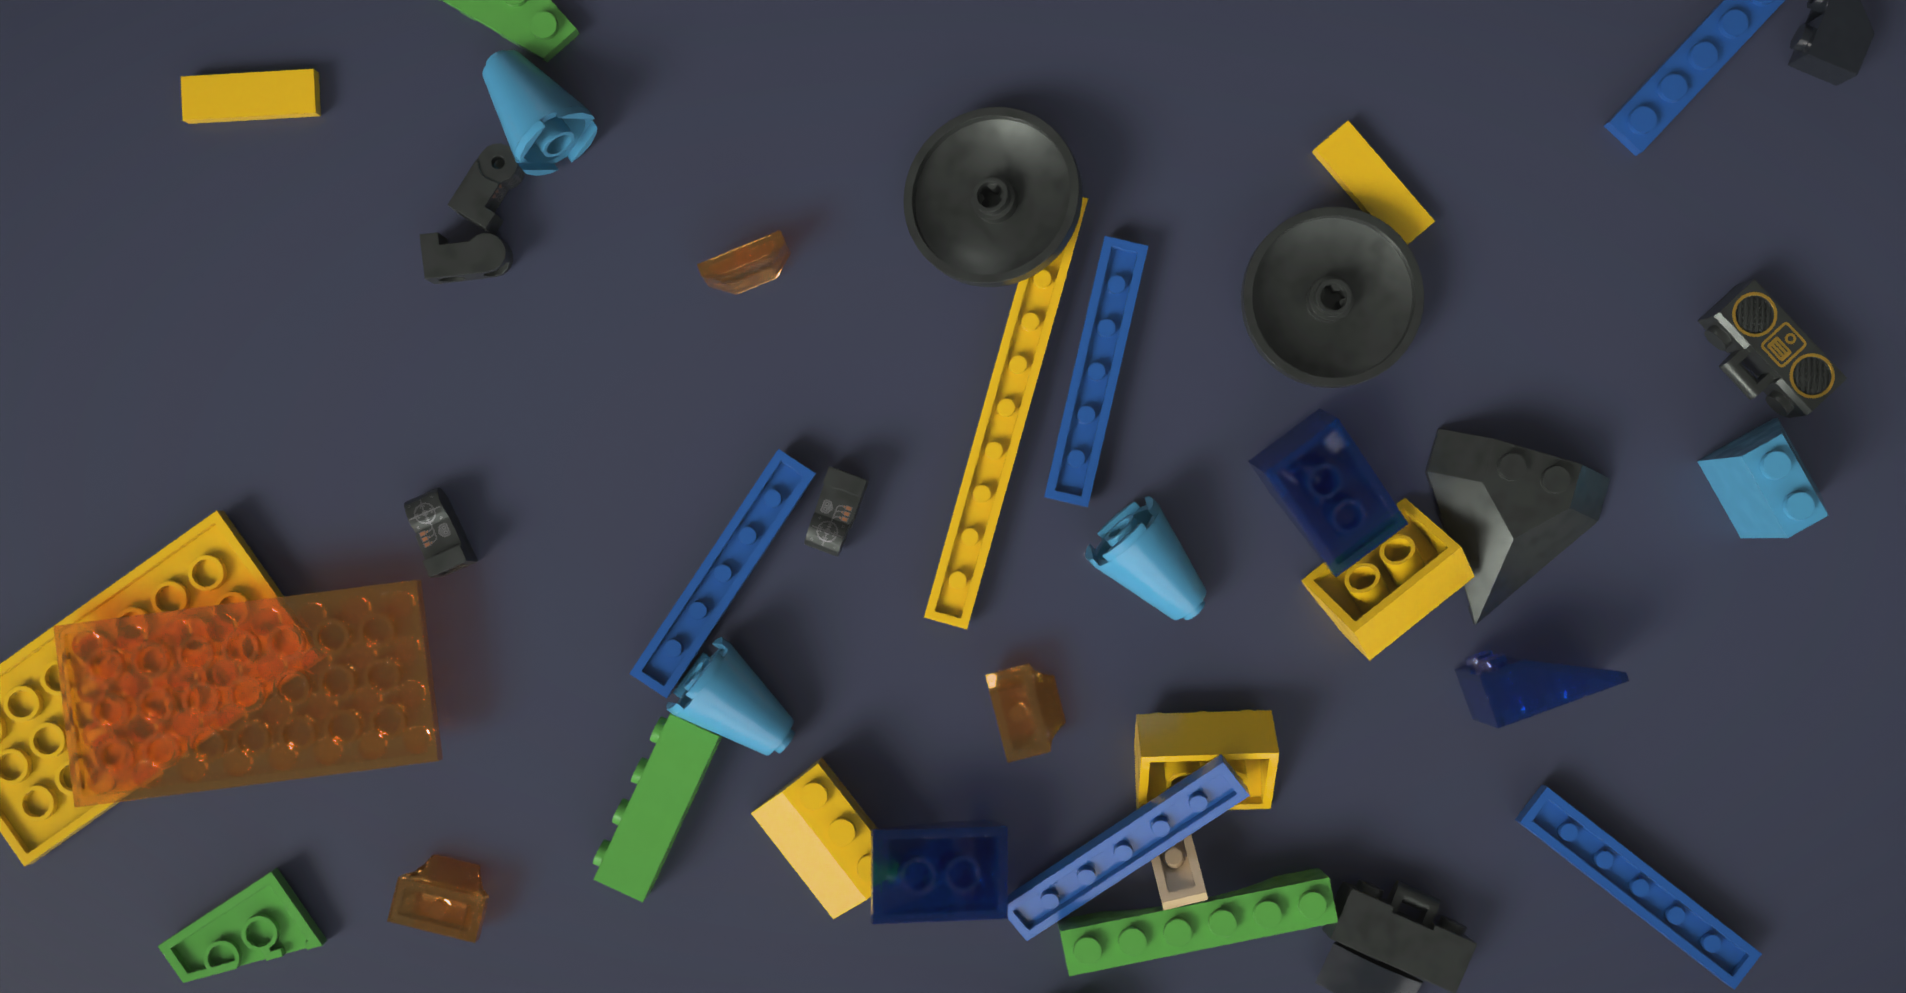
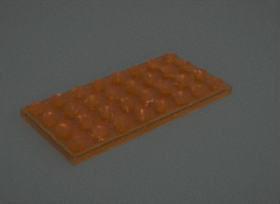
[53,579,443,808]

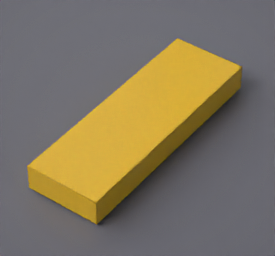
[180,69,321,124]
[1312,120,1435,245]

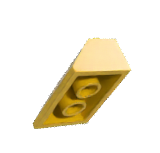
[1301,498,1475,661]
[1134,710,1279,810]
[751,757,904,919]

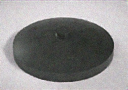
[903,107,1082,287]
[1241,207,1424,388]

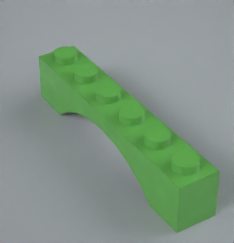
[1057,868,1338,976]

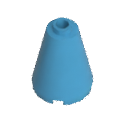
[482,50,597,176]
[1085,496,1207,620]
[666,637,795,756]

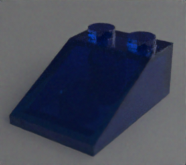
[1248,408,1409,577]
[1454,650,1629,728]
[871,820,1008,925]

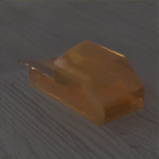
[697,230,791,295]
[985,663,1066,763]
[387,854,489,943]

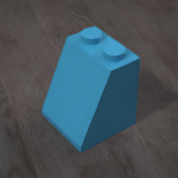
[1697,418,1829,538]

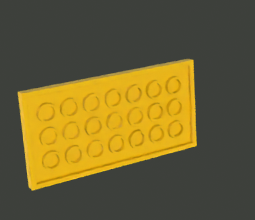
[0,510,326,867]

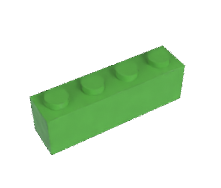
[593,713,723,902]

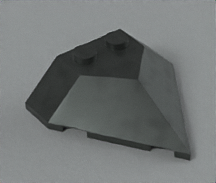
[1425,429,1610,625]

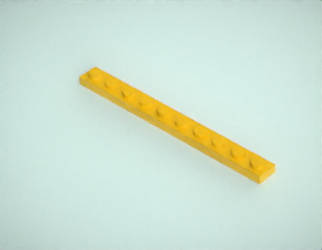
[924,197,1088,629]

